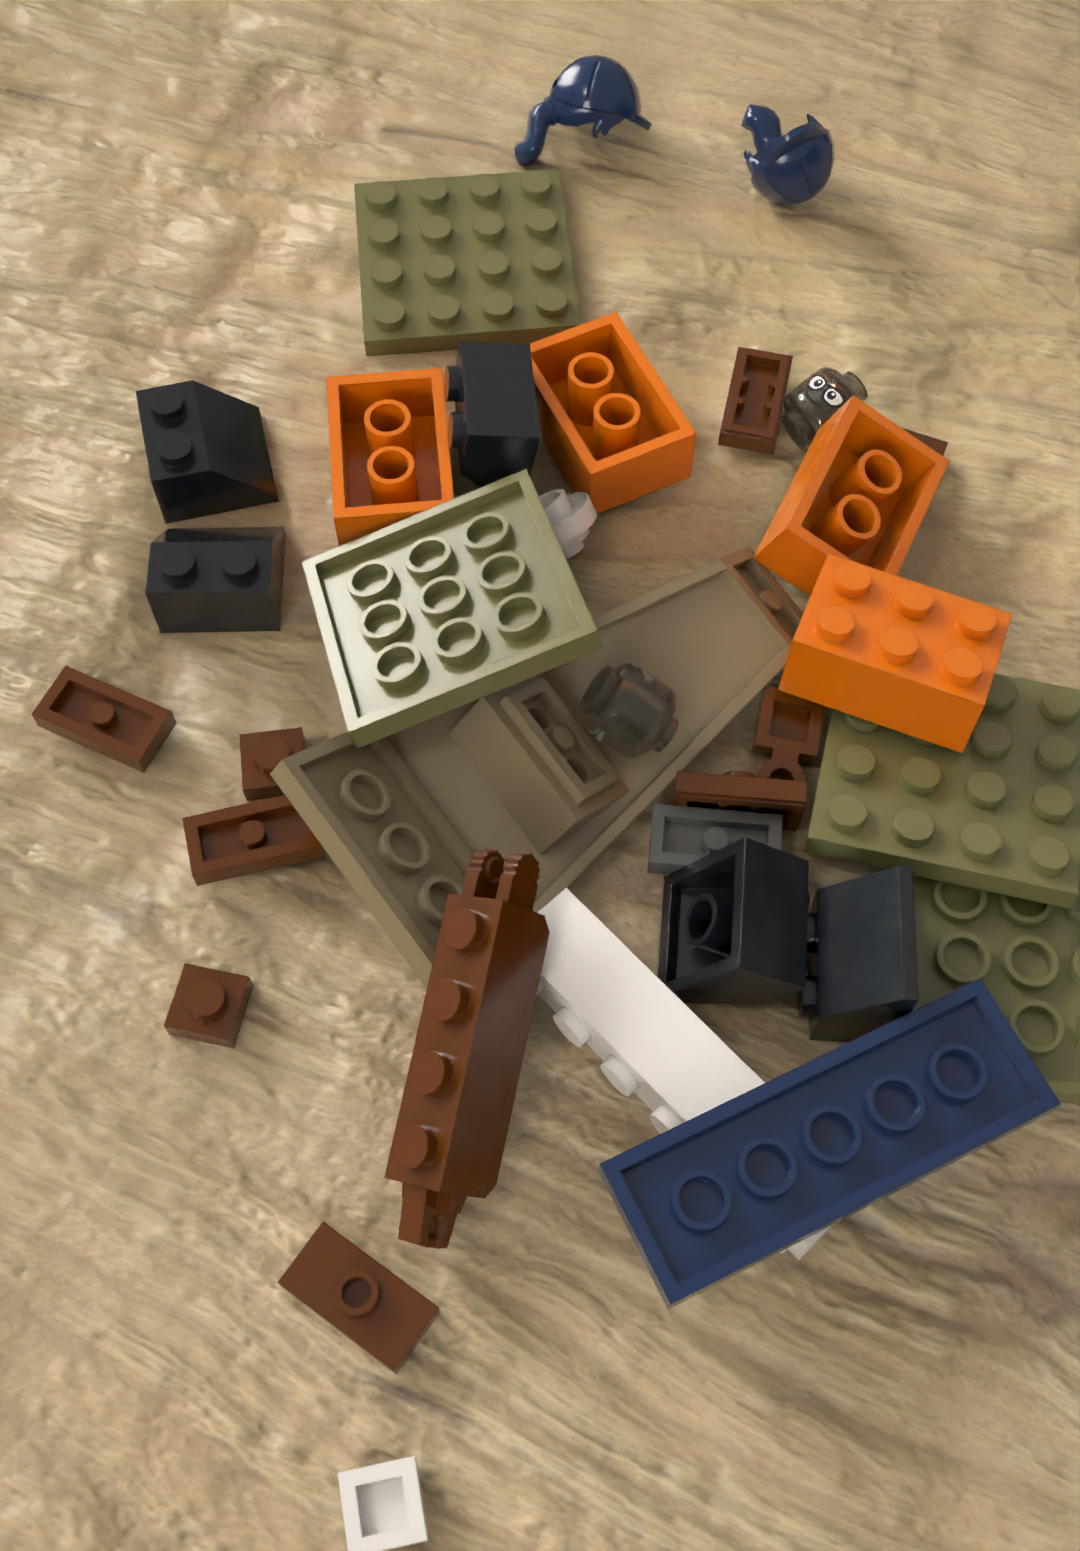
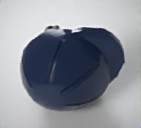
[514,55,652,166]
[741,104,835,205]

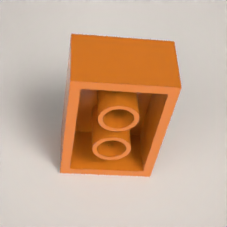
[530,312,697,514]
[326,368,454,546]
[753,395,949,596]
[778,553,1012,753]

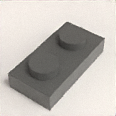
[647,803,783,875]

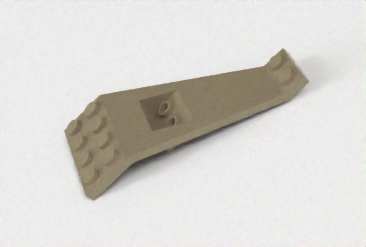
[270,547,803,989]

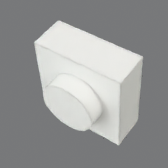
[338,1456,429,1551]

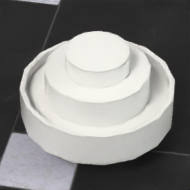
[539,489,598,559]

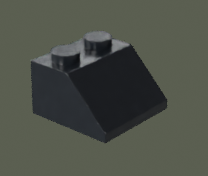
[444,341,540,488]
[136,380,279,524]
[145,526,286,633]
[658,837,810,1004]
[797,866,919,1042]

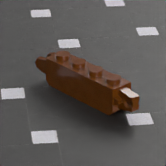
[384,848,550,1249]

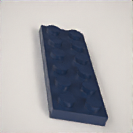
[598,978,1061,1309]

